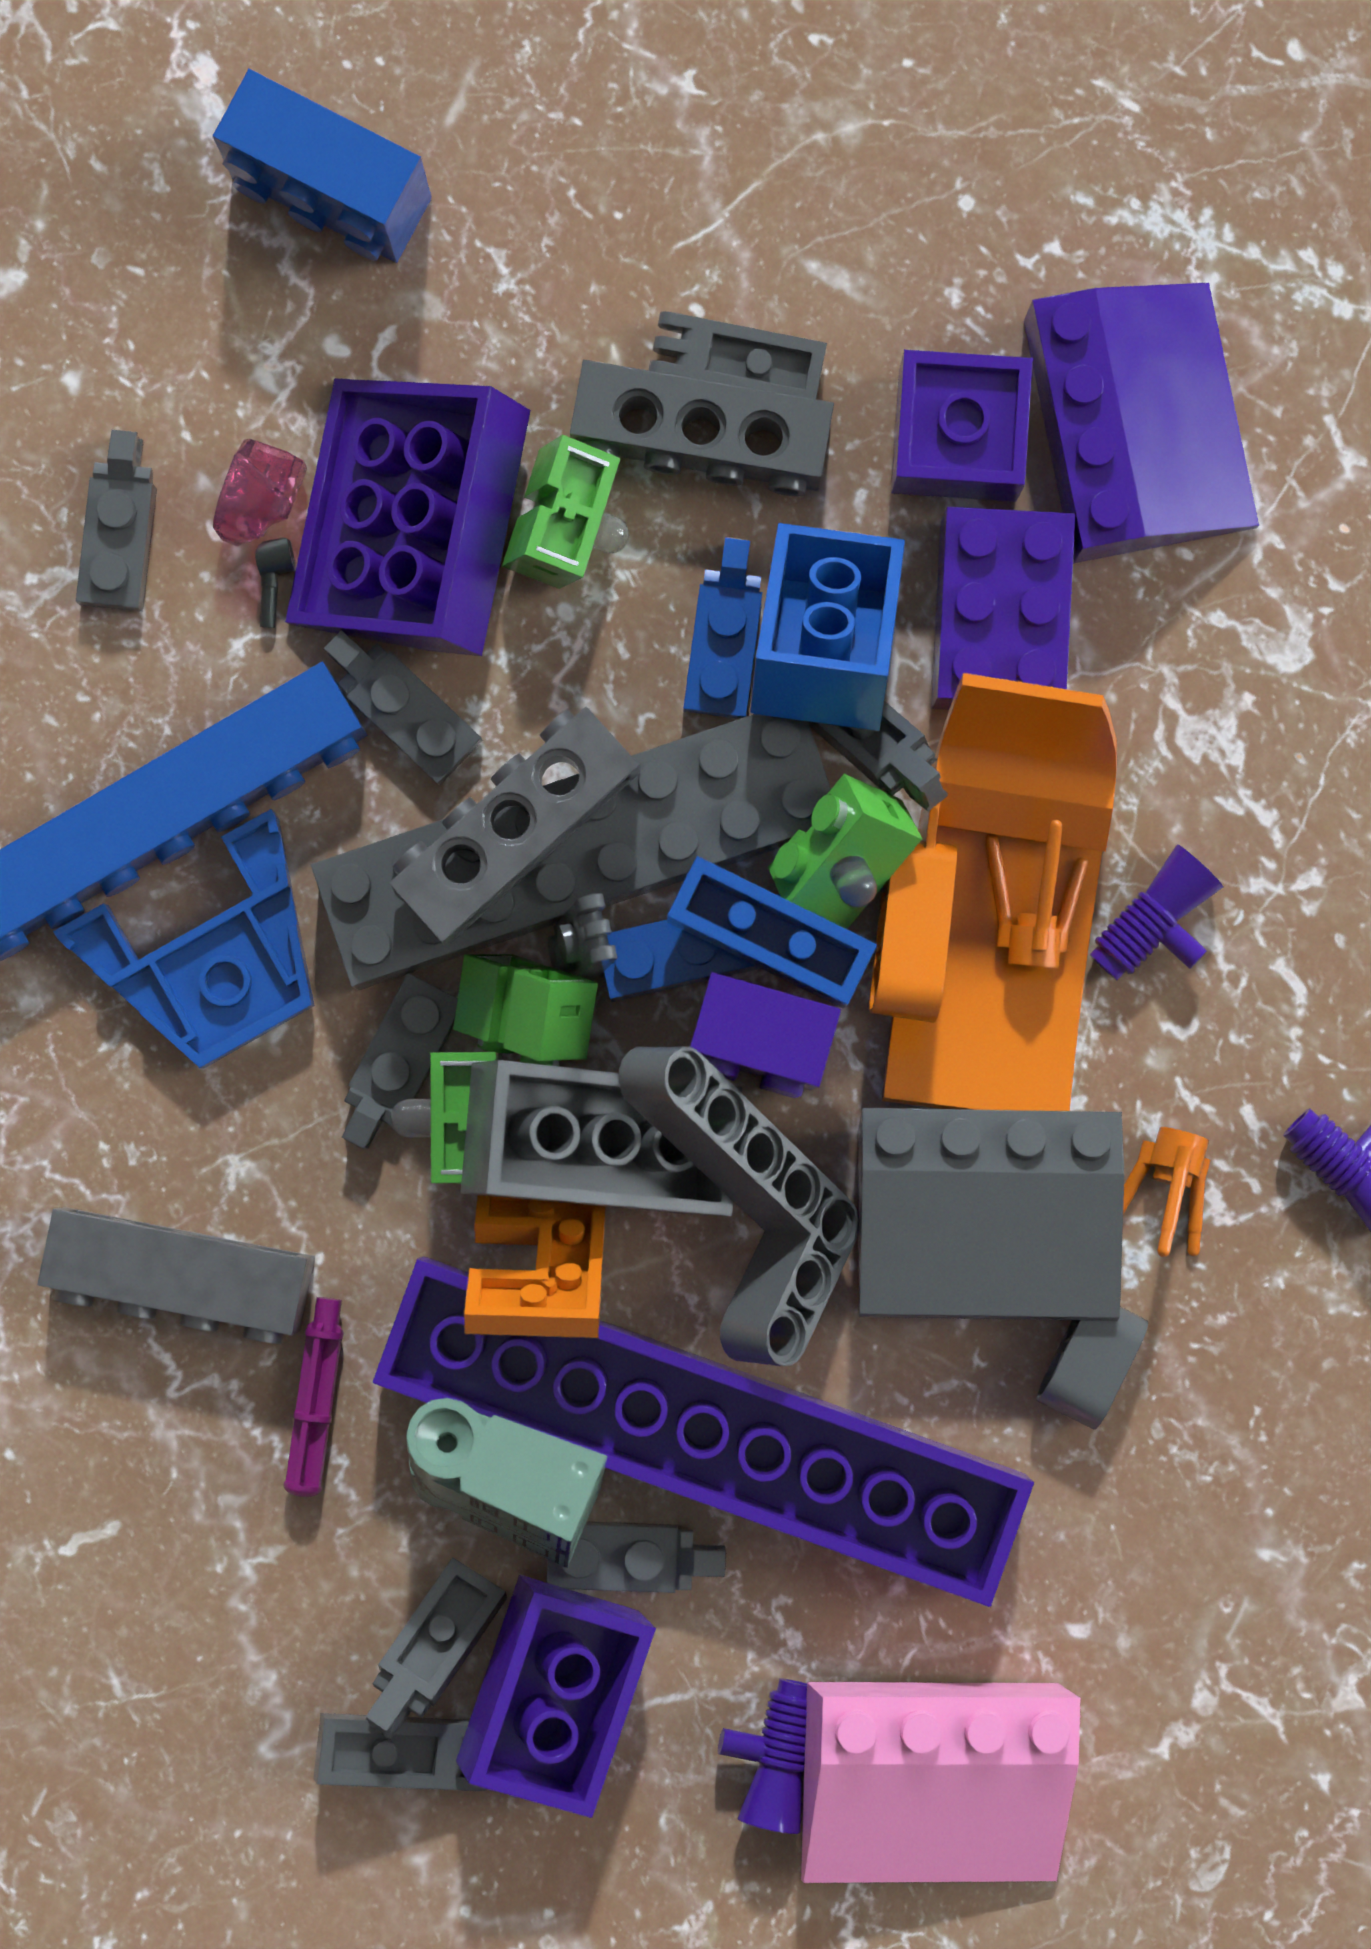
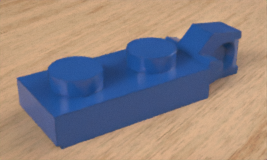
[683,537,763,719]

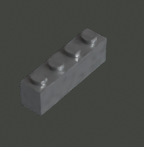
[37,1207,315,1344]

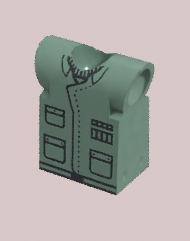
[406,1398,607,1568]

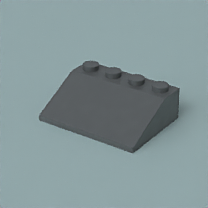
[858,1108,1124,1321]

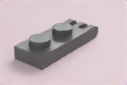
[648,311,827,399]
[548,893,618,981]
[313,1713,488,1791]

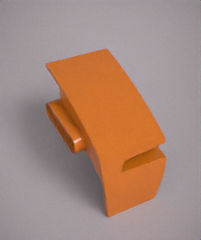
[869,673,1117,1111]

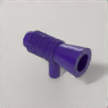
[1089,844,1224,980]
[1283,1108,1371,1232]
[718,1678,807,1834]

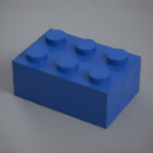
[212,69,432,263]
[750,523,905,731]

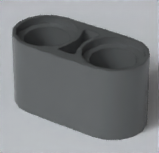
[1036,1306,1149,1430]

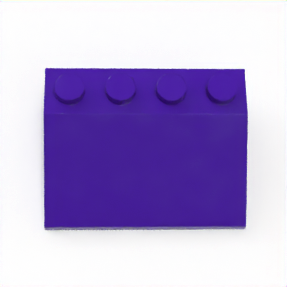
[1024,283,1259,564]
[285,378,531,656]

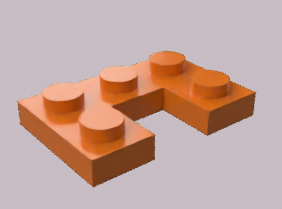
[464,1195,606,1338]

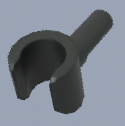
[255,538,296,628]

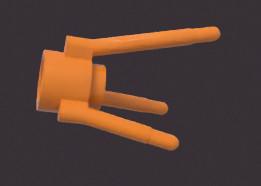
[986,820,1088,968]
[1123,1127,1211,1257]

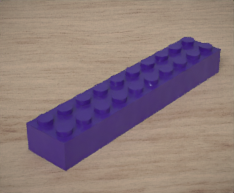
[372,1256,1034,1608]

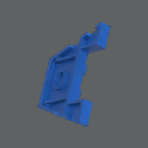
[53,809,315,1069]

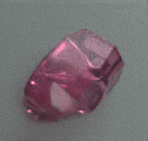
[213,439,307,546]

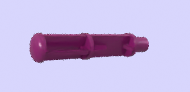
[284,1297,344,1497]

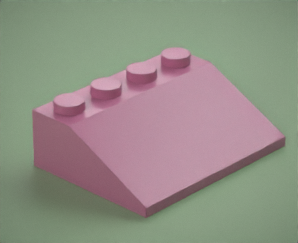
[801,1682,1080,1883]

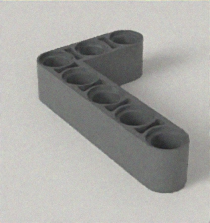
[619,1047,859,1366]

